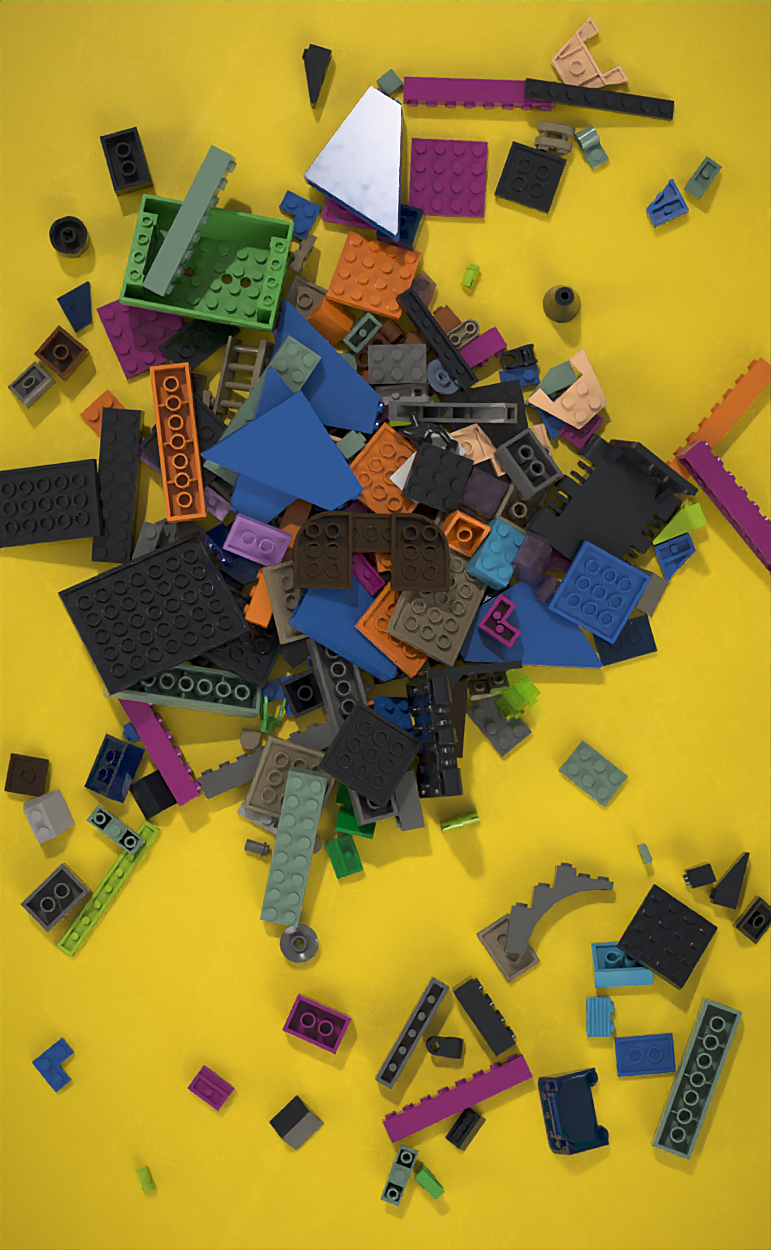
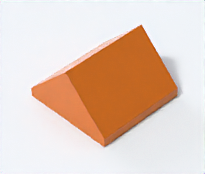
[306,293,356,347]
[441,510,491,558]

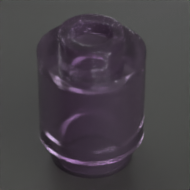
[534,575,561,605]

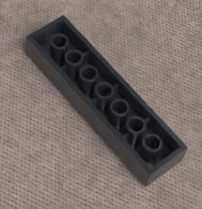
[91,407,145,564]

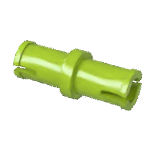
[439,810,480,833]

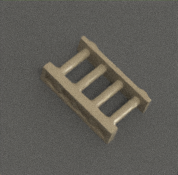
[213,336,275,415]

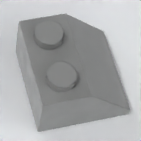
[23,789,74,844]

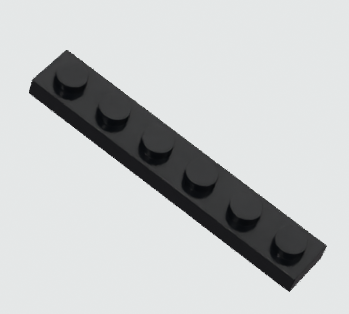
[395,287,479,392]

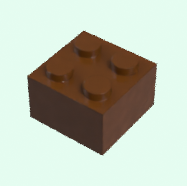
[34,325,90,382]

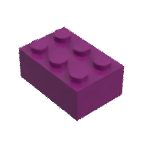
[282,993,352,1054]

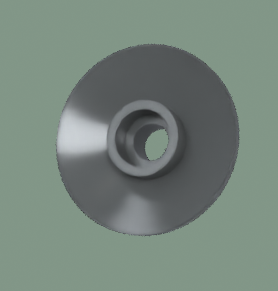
[280,924,318,963]

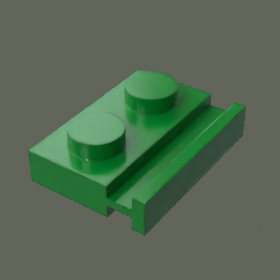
[325,834,364,879]

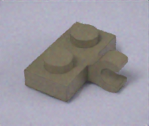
[289,234,317,273]

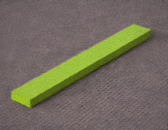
[56,819,161,957]

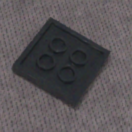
[494,141,567,214]
[401,441,474,514]

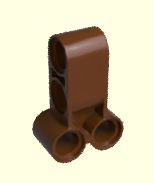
[355,319,406,368]

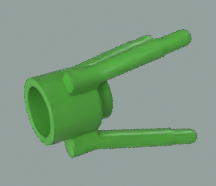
[259,694,287,733]

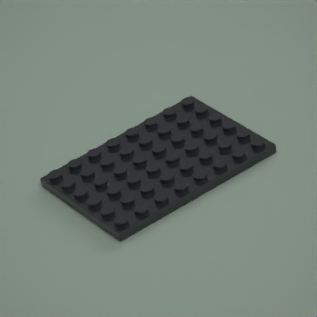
[58,531,251,696]

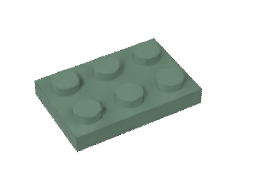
[559,740,628,806]

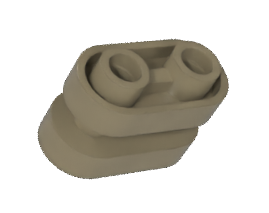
[534,122,575,155]
[447,319,480,349]

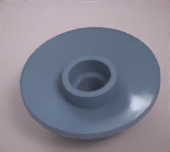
[426,359,458,395]

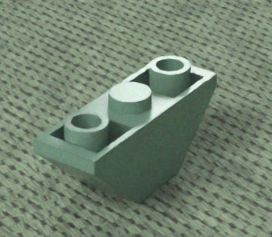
[87,805,144,855]
[380,1144,419,1206]

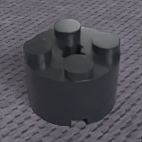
[49,216,90,258]

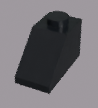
[682,862,717,889]

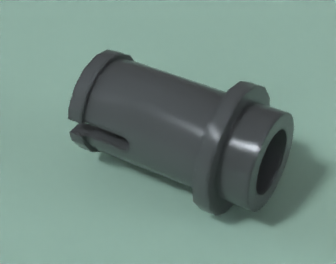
[244,839,270,857]

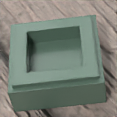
[377,69,403,97]
[637,843,652,864]

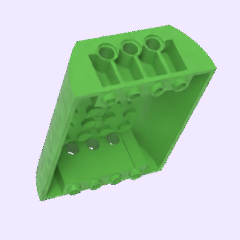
[119,194,294,333]

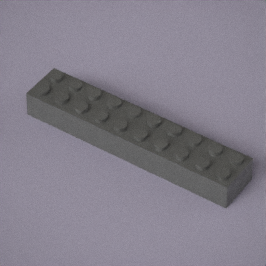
[306,637,399,827]

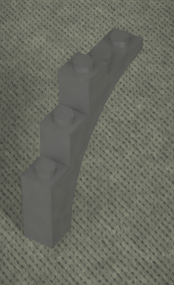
[388,401,517,423]
[504,863,614,955]

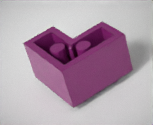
[477,594,521,650]

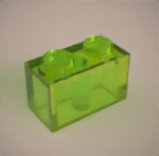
[494,676,541,721]

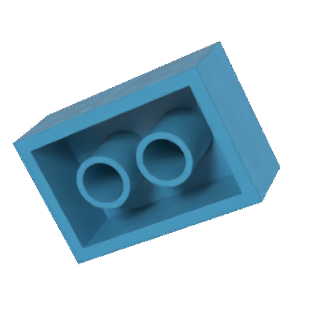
[465,518,529,590]

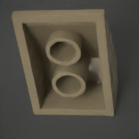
[488,480,552,536]

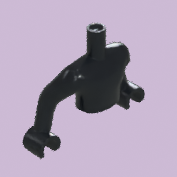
[402,412,459,452]

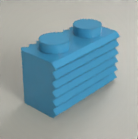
[586,996,614,1037]

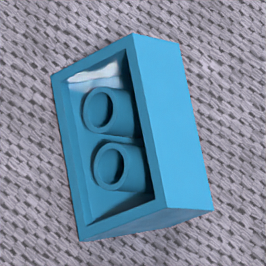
[591,942,653,988]

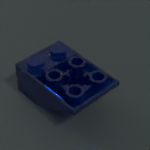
[203,523,244,568]

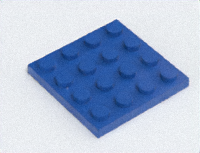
[547,540,652,644]

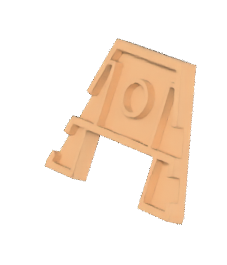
[551,17,628,89]
[527,348,607,430]
[449,423,507,477]

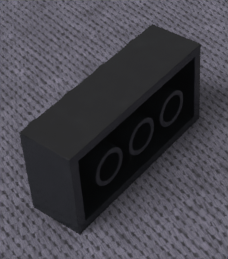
[452,975,516,1057]

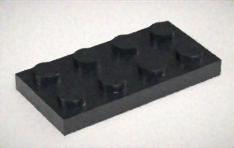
[158,318,241,372]

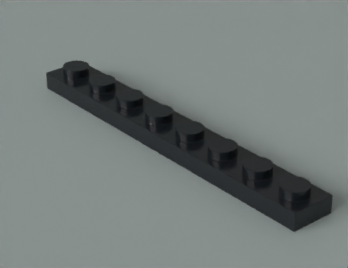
[523,78,674,121]

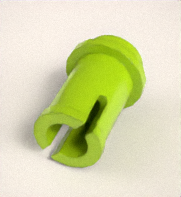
[461,263,480,289]
[136,1166,155,1193]

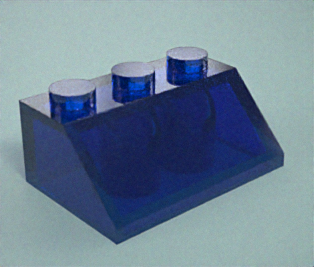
[84,733,145,803]

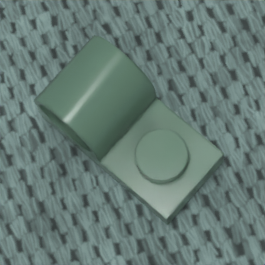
[574,125,609,170]
[684,156,722,200]

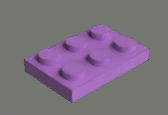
[223,513,292,566]

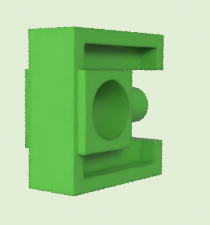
[414,1165,444,1200]

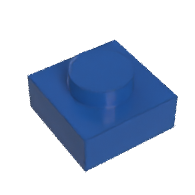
[123,722,141,743]

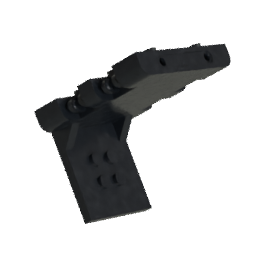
[523,434,699,565]
[406,660,523,798]

